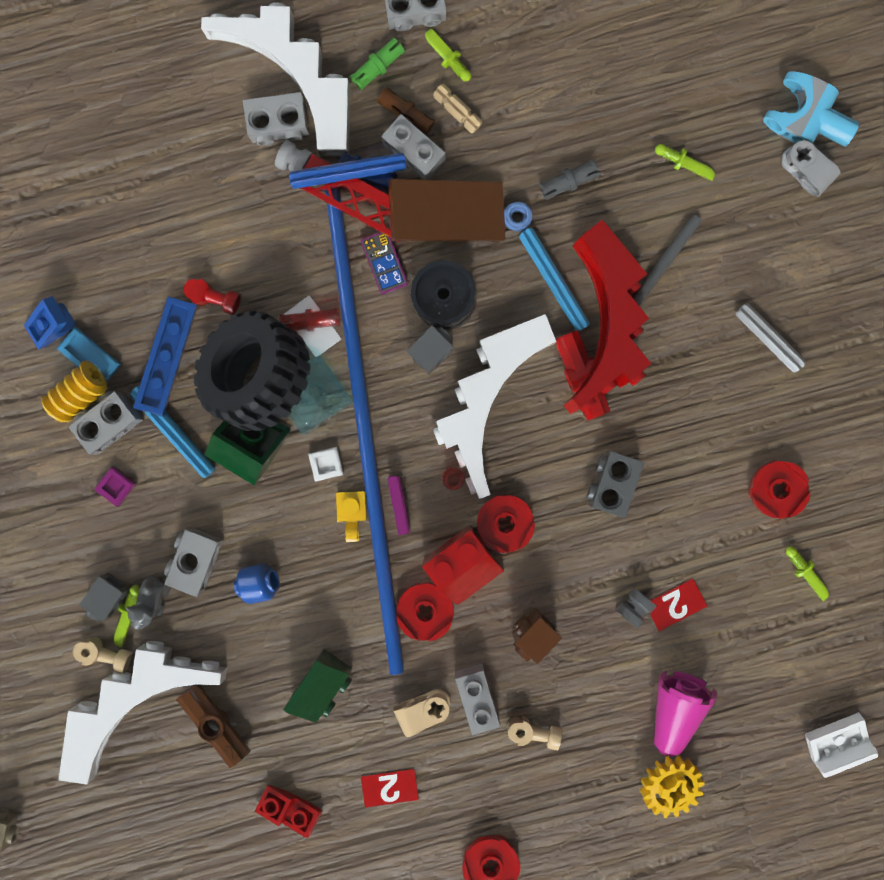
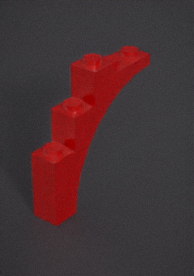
[563,219,652,414]

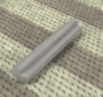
[736,303,806,372]

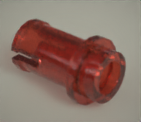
[442,467,465,490]

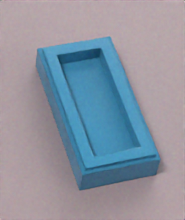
[57,327,122,382]

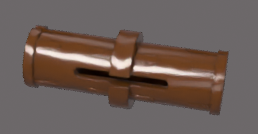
[377,87,435,135]

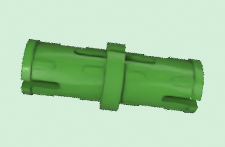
[349,37,405,91]

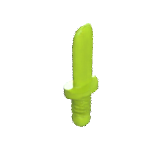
[425,28,471,82]
[655,144,715,181]
[785,546,829,602]
[114,585,140,648]

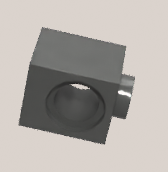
[79,573,130,622]

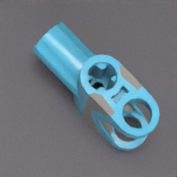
[763,71,859,147]

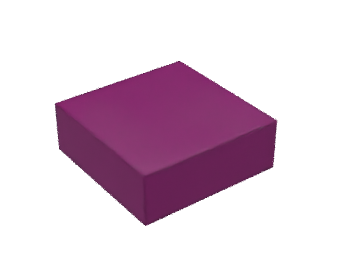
[94,466,137,507]

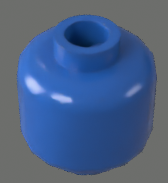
[234,564,280,604]

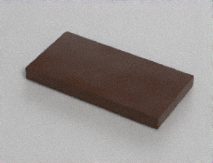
[388,179,506,242]

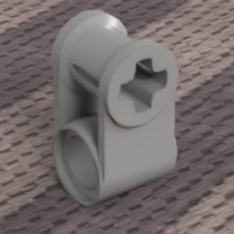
[781,140,840,197]

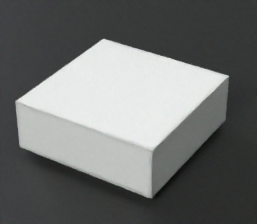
[308,447,344,482]

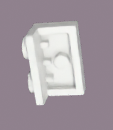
[805,712,878,777]

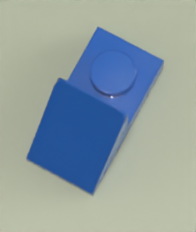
[24,296,76,350]

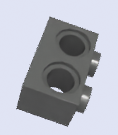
[406,325,453,375]
[586,451,644,518]

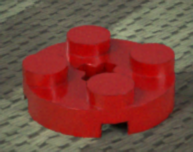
[748,461,810,519]
[477,495,535,553]
[396,582,454,641]
[462,835,521,880]

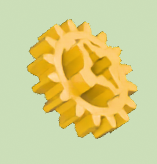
[640,755,705,818]

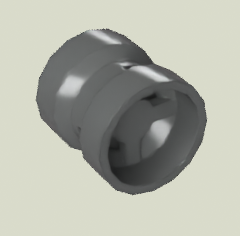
[615,588,657,628]

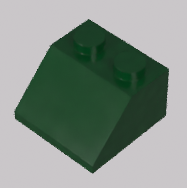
[205,421,291,485]
[283,649,352,723]

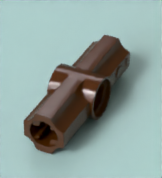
[176,684,251,768]

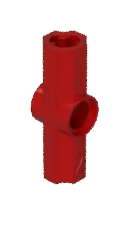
[555,330,611,421]

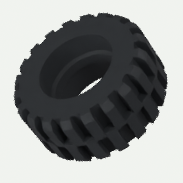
[194,311,311,431]

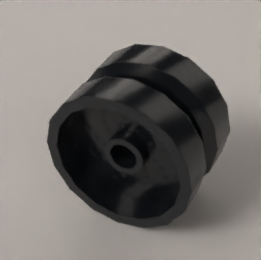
[411,260,477,331]

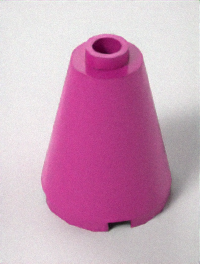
[654,671,718,757]

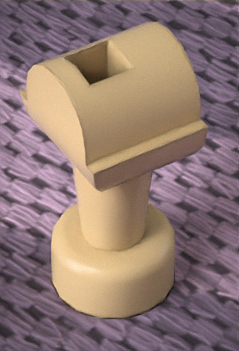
[73,637,132,674]
[507,715,562,751]

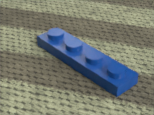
[133,297,198,417]

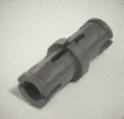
[539,159,600,201]

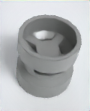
[275,140,314,171]

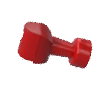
[183,278,241,315]

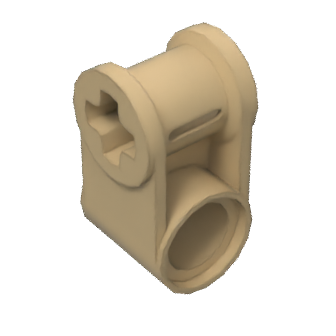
[393,689,450,737]

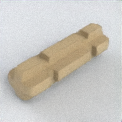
[433,84,482,133]

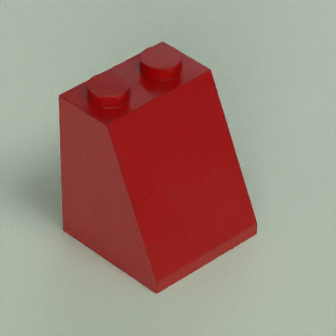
[422,525,504,605]

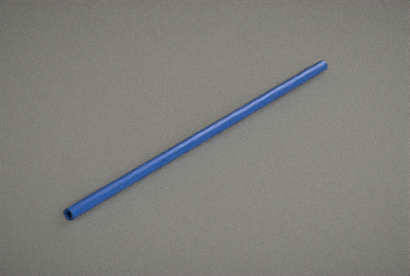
[325,187,404,675]

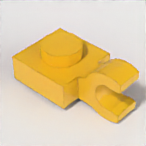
[336,491,367,542]

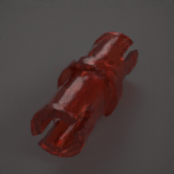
[280,307,340,332]

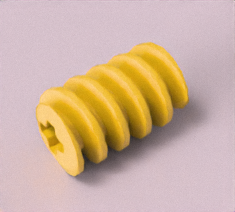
[41,360,107,422]

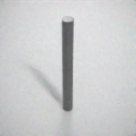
[632,215,702,306]

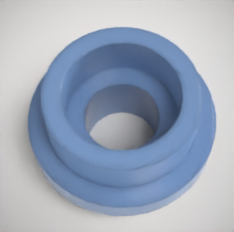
[504,202,532,231]

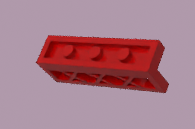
[299,154,400,242]

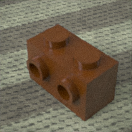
[512,608,562,665]

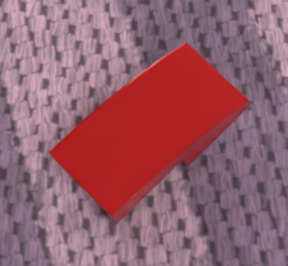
[255,785,323,838]

